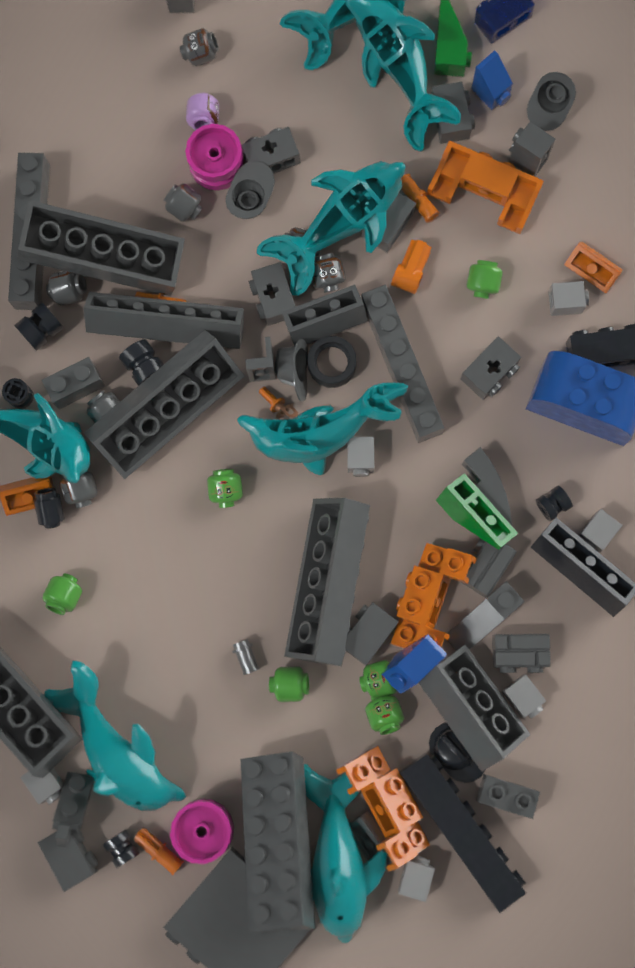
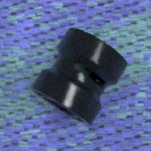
[2,378,34,409]
[536,485,573,521]
[103,829,140,868]

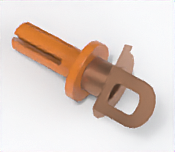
[259,386,298,419]

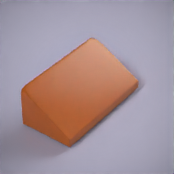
[564,242,623,293]
[0,476,54,516]

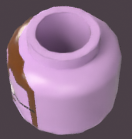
[186,93,219,131]

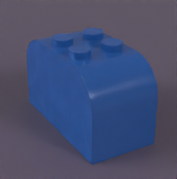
[525,351,635,447]

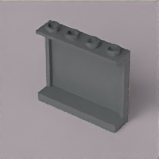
[163,847,310,968]

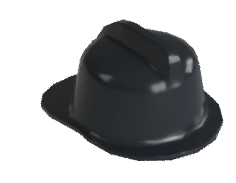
[429,723,486,783]

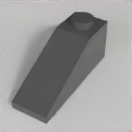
[447,581,525,651]

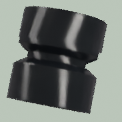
[14,302,64,351]
[119,339,164,386]

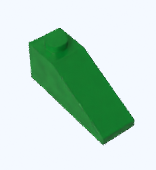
[434,0,472,77]
[436,473,518,550]

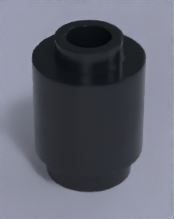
[33,488,65,529]

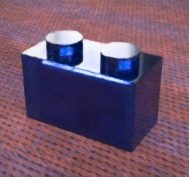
[474,0,535,44]

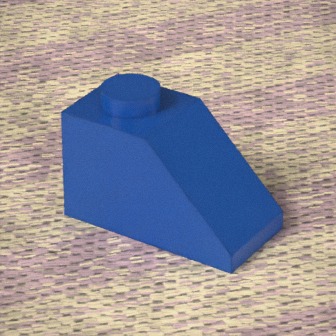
[471,50,513,110]
[382,634,447,694]

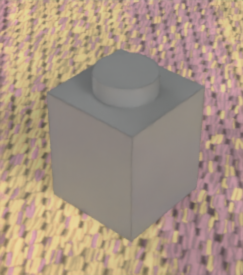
[548,281,589,316]
[348,437,374,477]
[578,509,622,553]
[501,674,546,718]
[20,768,64,805]
[398,856,435,902]

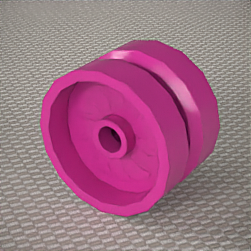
[185,124,244,191]
[170,799,234,864]

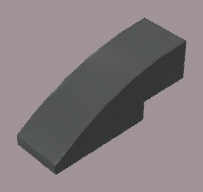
[462,447,512,525]

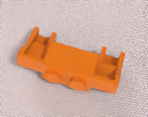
[427,140,544,234]
[391,543,477,649]
[336,746,430,871]

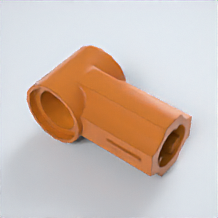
[391,239,432,294]

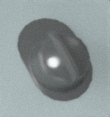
[527,72,576,131]
[225,161,275,219]
[275,339,308,401]

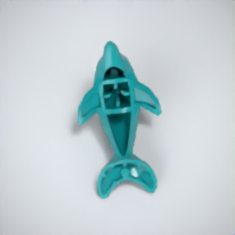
[279,0,405,70]
[345,0,461,152]
[257,161,406,296]
[237,382,408,475]
[0,393,90,483]
[44,661,186,811]
[304,764,387,944]

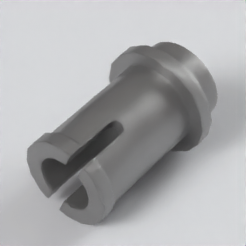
[232,639,260,675]

